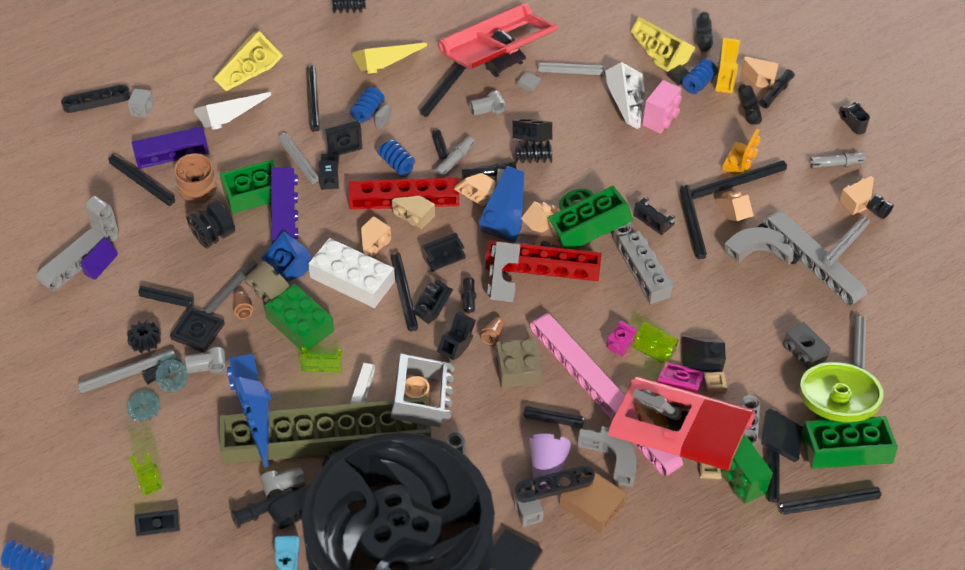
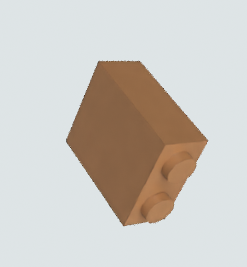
[559,473,627,533]

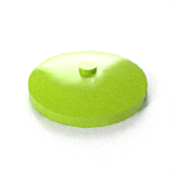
[799,362,883,422]

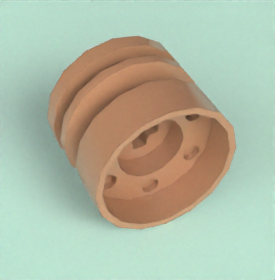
[174,153,217,203]

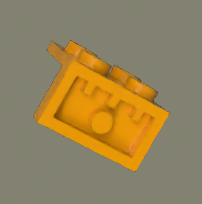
[722,128,761,175]

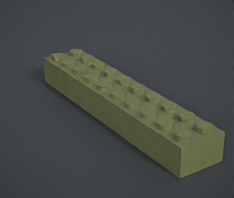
[220,397,431,464]

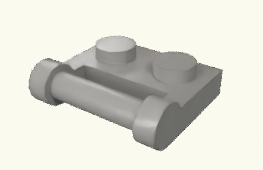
[632,389,682,420]

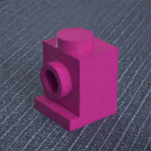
[606,320,637,357]

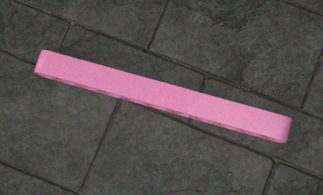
[530,313,683,477]

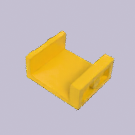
[715,38,740,93]

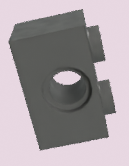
[783,322,831,369]

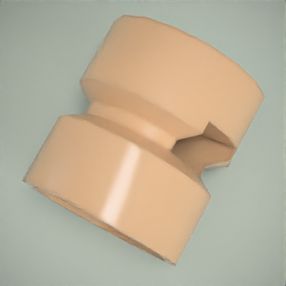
[404,376,430,406]

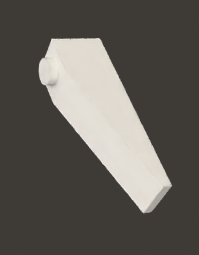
[606,62,645,129]
[194,92,271,130]

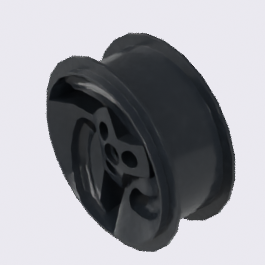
[301,432,495,570]

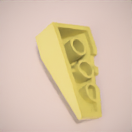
[631,17,695,72]
[214,31,283,91]
[352,43,427,74]

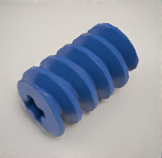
[682,59,718,94]
[350,86,385,123]
[377,139,415,177]
[1,540,53,570]

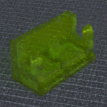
[632,321,679,364]
[300,347,343,373]
[128,453,164,497]

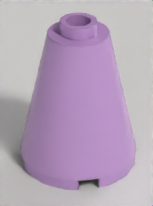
[529,434,571,491]

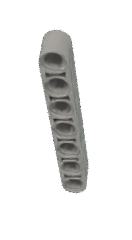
[763,210,867,306]

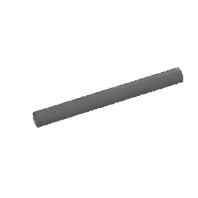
[203,260,257,314]

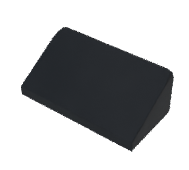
[134,509,180,536]

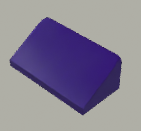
[81,237,118,280]

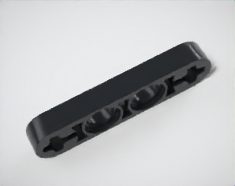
[61,85,131,113]
[514,466,595,503]

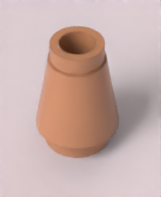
[234,292,253,320]
[481,317,504,345]

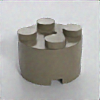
[244,261,290,303]

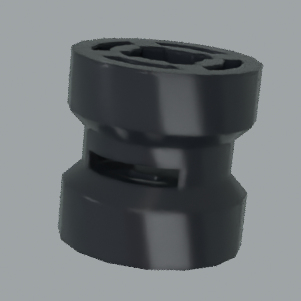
[867,194,894,219]

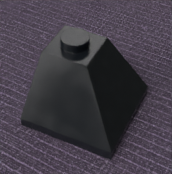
[682,336,726,372]

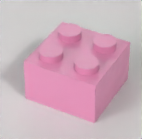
[643,80,682,134]

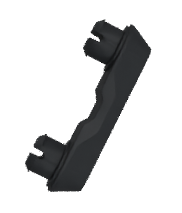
[696,12,713,52]
[738,84,762,124]

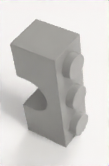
[487,242,521,302]

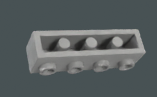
[617,231,673,304]

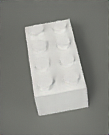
[308,238,395,308]

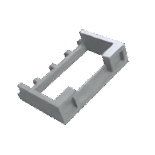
[391,354,455,428]

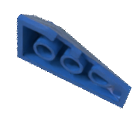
[479,166,524,243]
[235,377,271,468]

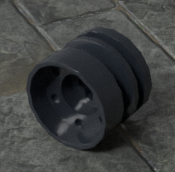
[186,199,235,249]

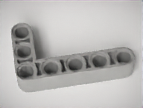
[36,196,119,291]

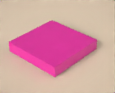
[658,361,704,393]

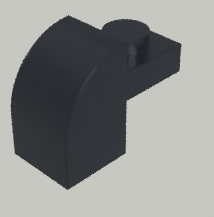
[437,312,476,360]

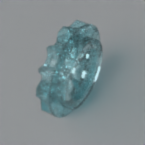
[155,360,188,392]
[127,392,160,422]

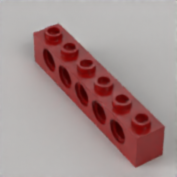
[349,178,460,210]
[485,240,602,282]

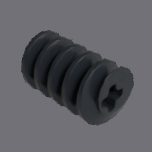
[332,0,366,14]
[515,140,553,164]

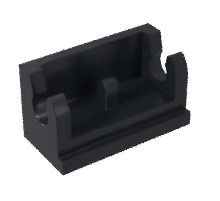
[486,48,526,78]
[634,197,675,235]
[422,232,465,271]
[412,280,453,324]

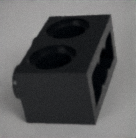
[512,118,553,142]

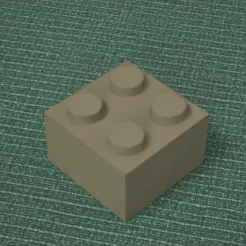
[496,338,542,388]

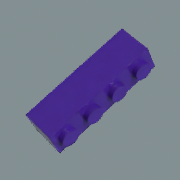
[131,126,209,169]
[271,168,298,245]

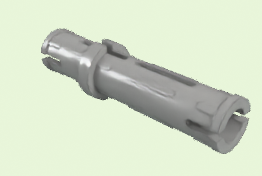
[434,136,475,178]
[810,152,866,169]

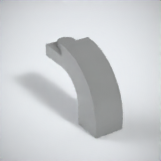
[725,227,794,265]
[577,426,637,487]

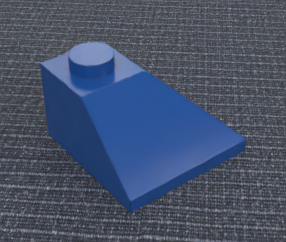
[261,232,313,282]

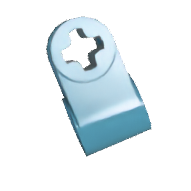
[275,535,299,570]

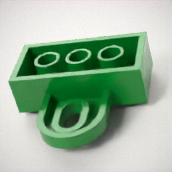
[547,185,634,250]
[802,414,898,469]

